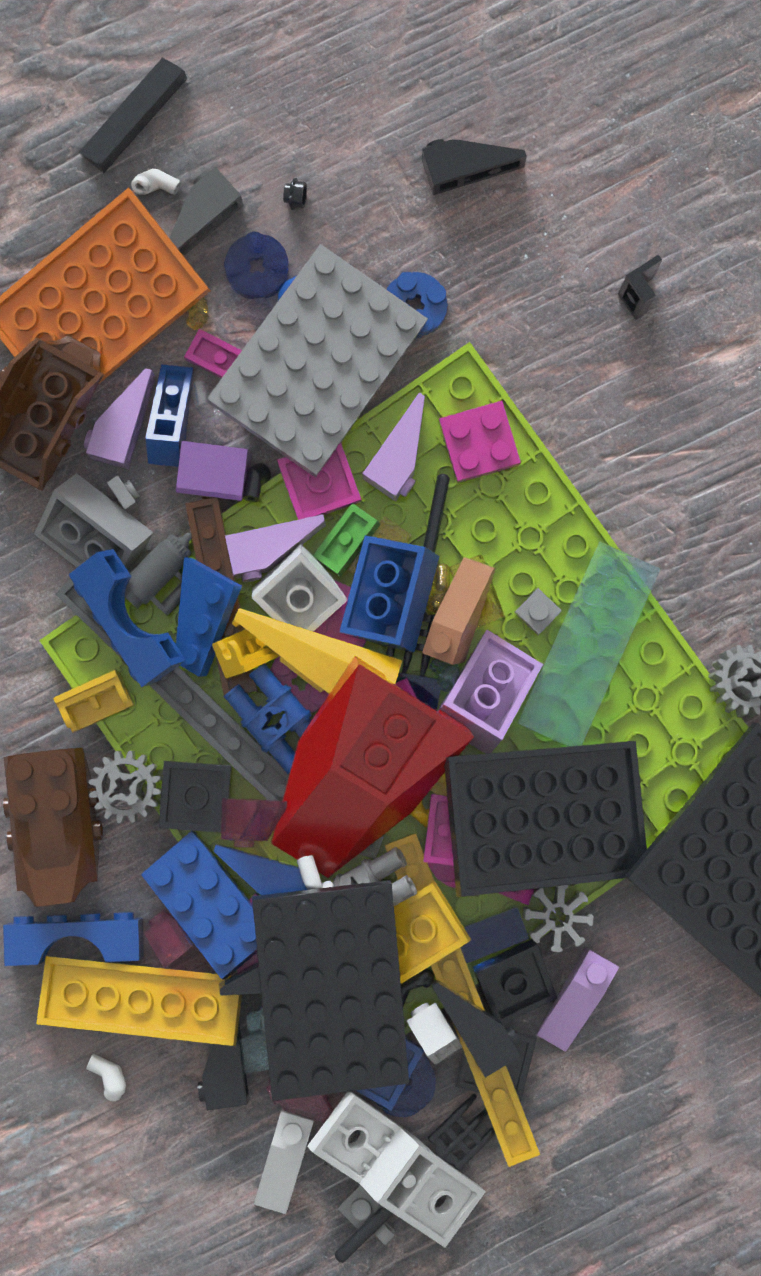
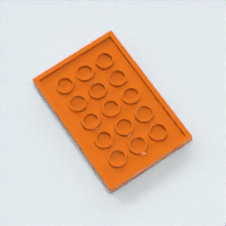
[0,187,211,385]

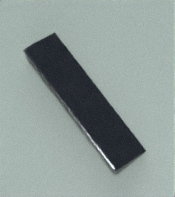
[79,57,187,173]

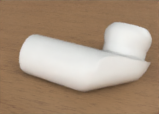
[131,169,181,196]
[297,855,334,890]
[86,1054,126,1101]

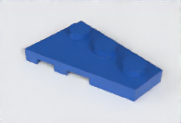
[176,557,242,677]

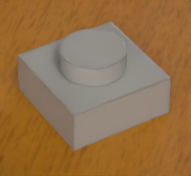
[107,475,140,514]
[514,588,562,635]

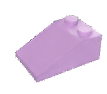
[437,630,543,754]

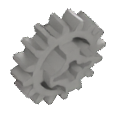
[708,645,761,718]
[89,751,162,823]

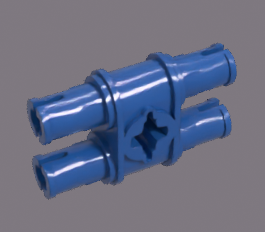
[223,663,312,775]

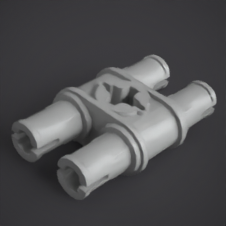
[333,847,417,906]

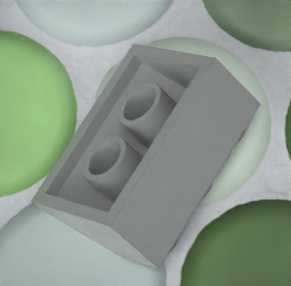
[34,473,153,572]

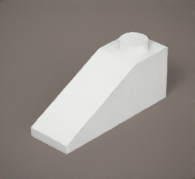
[254,1104,315,1214]

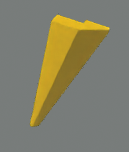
[232,608,402,694]

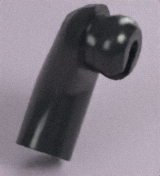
[243,463,271,502]
[401,968,435,1006]

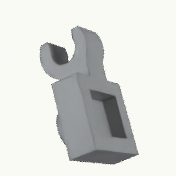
[337,1184,395,1245]

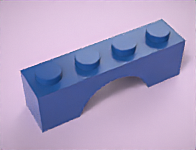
[69,549,186,687]
[3,912,144,966]

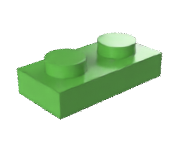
[313,503,381,577]

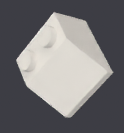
[252,543,348,632]

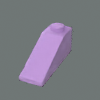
[84,368,156,470]
[363,393,425,501]
[225,514,326,582]
[536,947,619,1052]

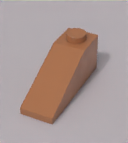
[422,557,496,665]

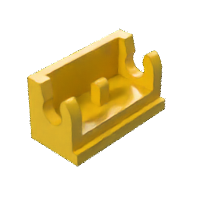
[212,629,279,678]
[53,670,134,733]

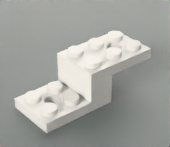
[307,1091,486,1248]

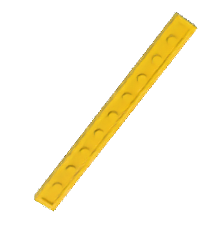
[384,833,540,1167]

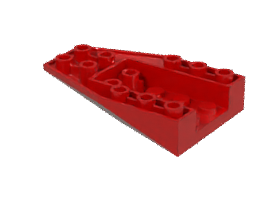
[271,656,474,878]

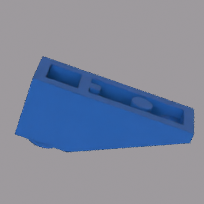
[145,364,194,467]
[214,844,308,895]

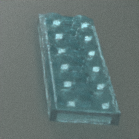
[517,542,660,747]

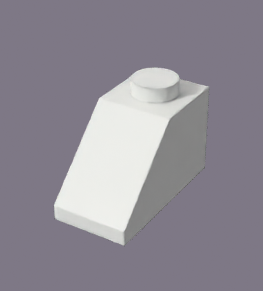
[407,1003,462,1065]

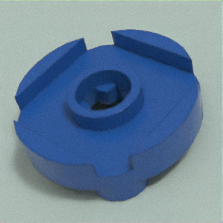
[386,272,448,339]

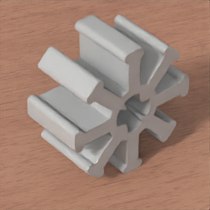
[523,885,594,952]

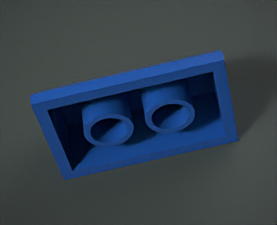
[339,535,439,653]

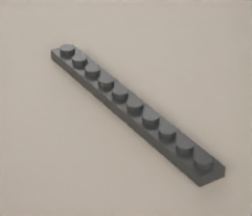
[56,578,289,811]

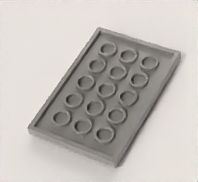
[207,244,428,478]

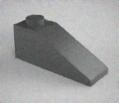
[169,167,244,256]

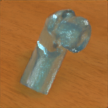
[429,658,460,692]

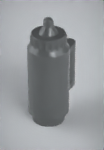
[124,533,192,616]

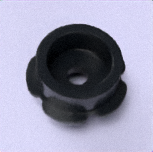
[283,178,307,210]

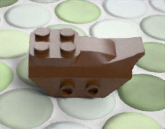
[0,336,104,491]
[3,748,103,907]

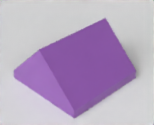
[176,441,252,501]

